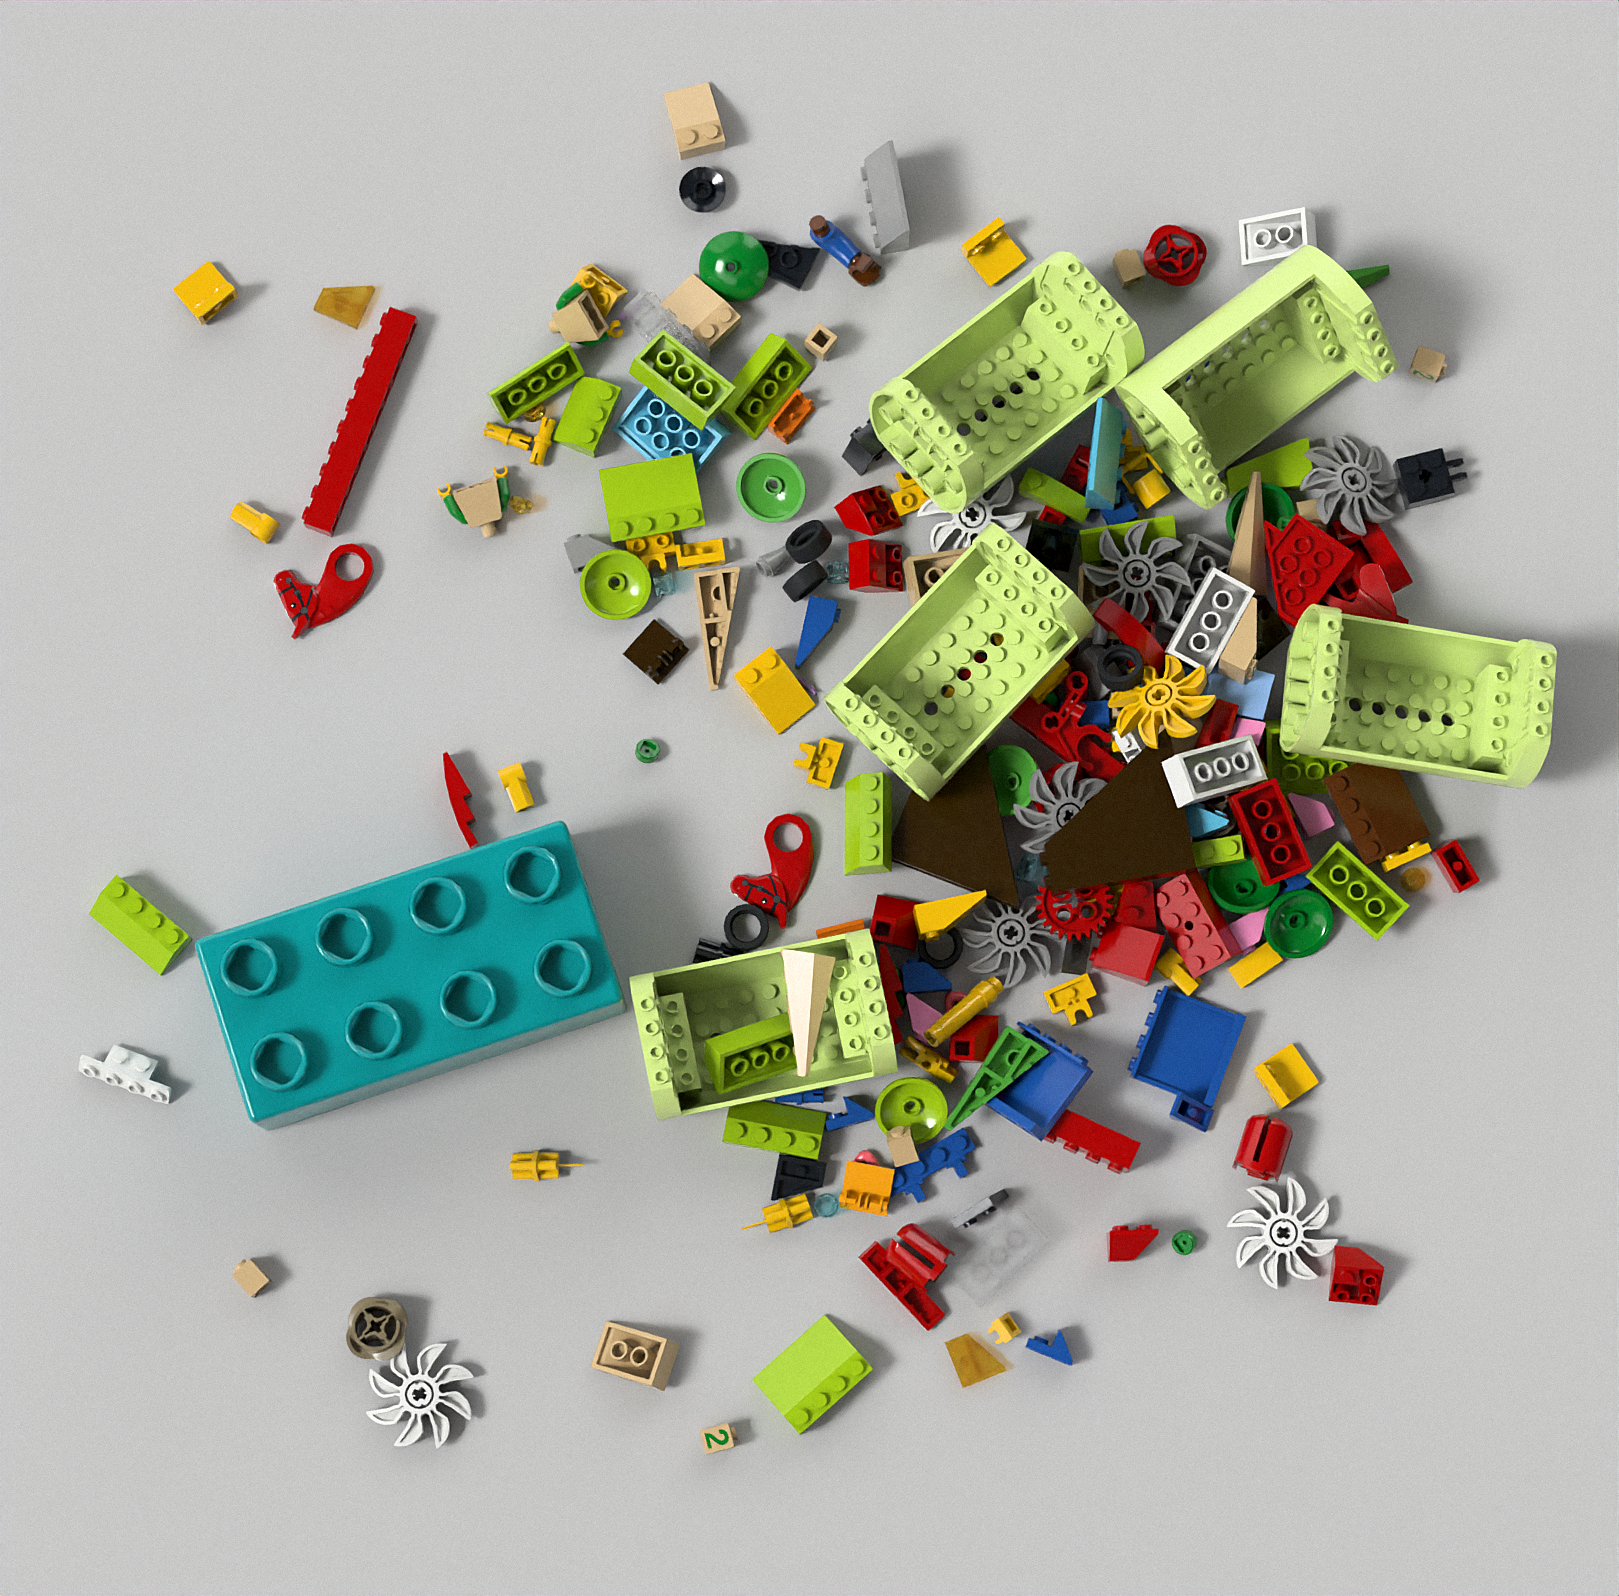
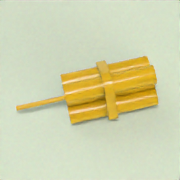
[510,1150,583,1182]
[741,1193,813,1233]

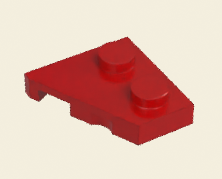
[1112,880,1157,933]

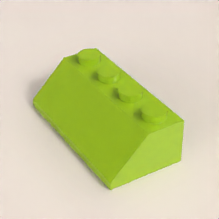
[628,329,736,431]
[720,333,813,440]
[486,342,585,424]
[1077,515,1176,567]
[844,772,892,876]
[1305,841,1409,941]
[89,874,193,976]
[704,1012,797,1095]
[722,1101,827,1161]

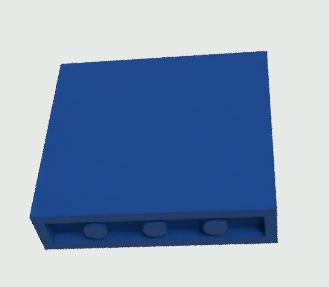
[1127,985,1246,1108]
[984,1021,1094,1142]

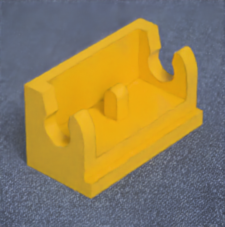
[675,538,726,571]

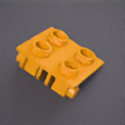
[839,1160,895,1217]

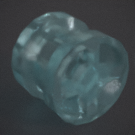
[826,561,849,584]
[652,571,676,598]
[814,1193,839,1219]

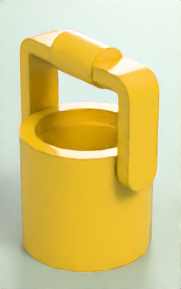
[1121,453,1172,509]

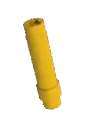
[924,976,1004,1047]

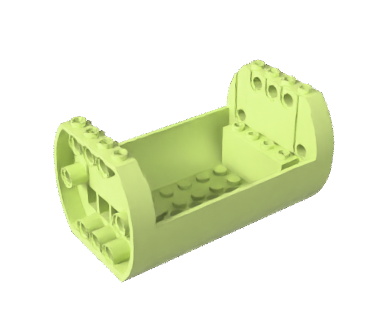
[1114,245,1399,510]
[869,251,1145,514]
[823,523,1096,801]
[1279,604,1557,789]
[629,928,898,1121]

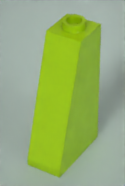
[1221,438,1313,498]

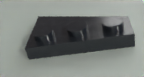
[758,240,820,291]

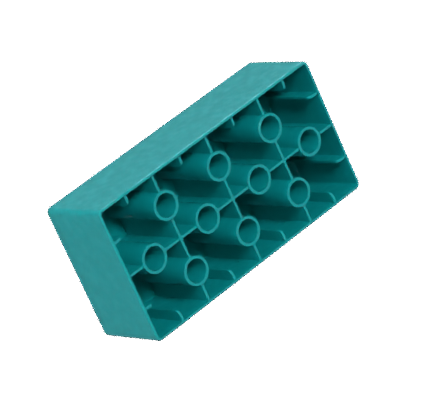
[195,820,627,1131]

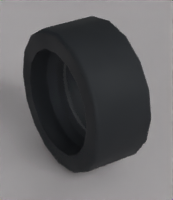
[785,520,832,564]
[782,560,828,602]
[1097,644,1144,692]
[723,904,769,951]
[918,927,963,969]

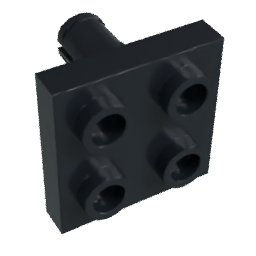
[1025,518,1079,573]

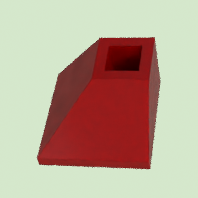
[834,485,903,536]
[1331,544,1371,602]
[870,894,922,951]
[949,1015,999,1064]
[1106,1225,1159,1262]
[1328,1245,1384,1306]

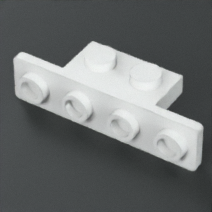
[79,1045,171,1104]

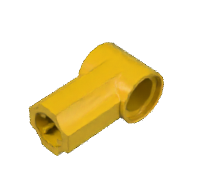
[230,501,281,544]
[498,762,535,813]
[1154,948,1203,996]

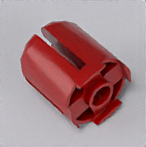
[1232,1114,1293,1182]
[885,1223,955,1292]

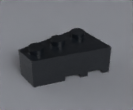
[842,418,887,476]

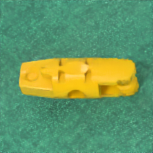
[898,1035,959,1084]

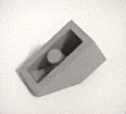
[564,534,616,574]

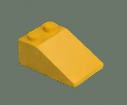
[734,646,816,735]
[913,890,987,943]

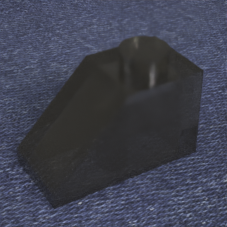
[1061,931,1092,975]

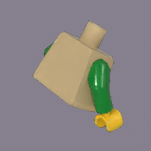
[549,271,623,347]
[437,466,511,537]

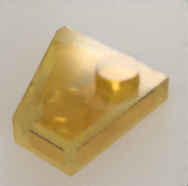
[313,286,376,329]
[945,1334,1006,1388]

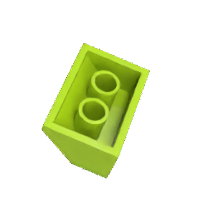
[551,376,622,458]

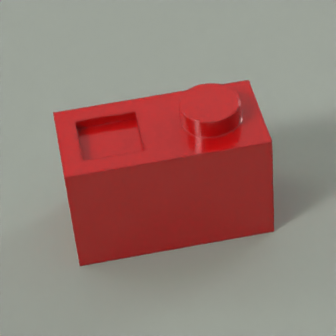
[1430,839,1480,893]

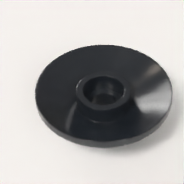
[679,167,726,213]

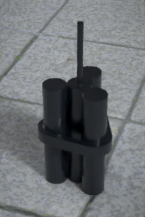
[692,938,743,964]

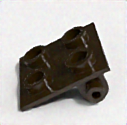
[1231,597,1291,661]
[623,619,690,685]

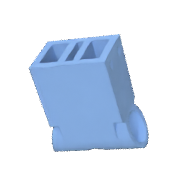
[1200,657,1275,722]

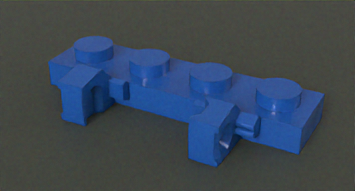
[891,1127,976,1203]

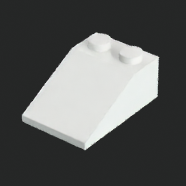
[1239,207,1317,266]

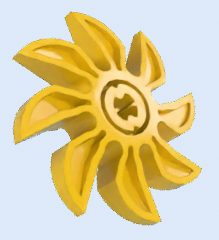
[1107,655,1216,749]

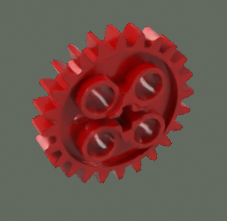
[1035,878,1114,942]

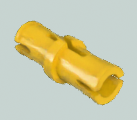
[529,417,557,467]
[483,422,532,452]

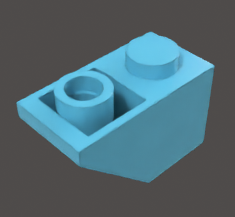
[1184,802,1231,840]

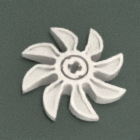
[917,474,1026,553]
[1226,1177,1338,1289]
[366,1343,474,1449]

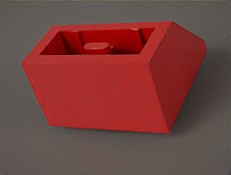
[848,539,903,593]

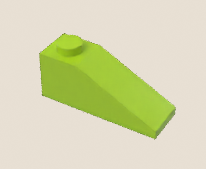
[1018,467,1091,524]

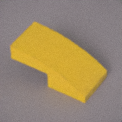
[1228,942,1284,989]

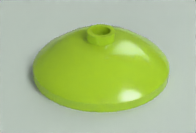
[580,549,651,620]
[875,1077,948,1144]

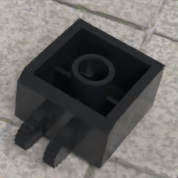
[1393,448,1468,510]

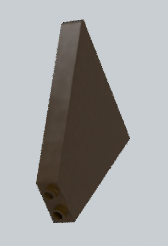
[1039,729,1196,896]
[892,743,1021,911]

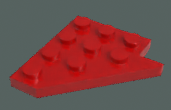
[1263,513,1355,628]

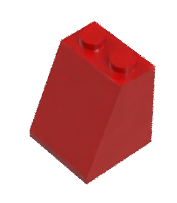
[1089,920,1165,987]

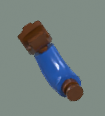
[809,215,881,287]

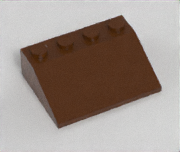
[1323,763,1430,866]

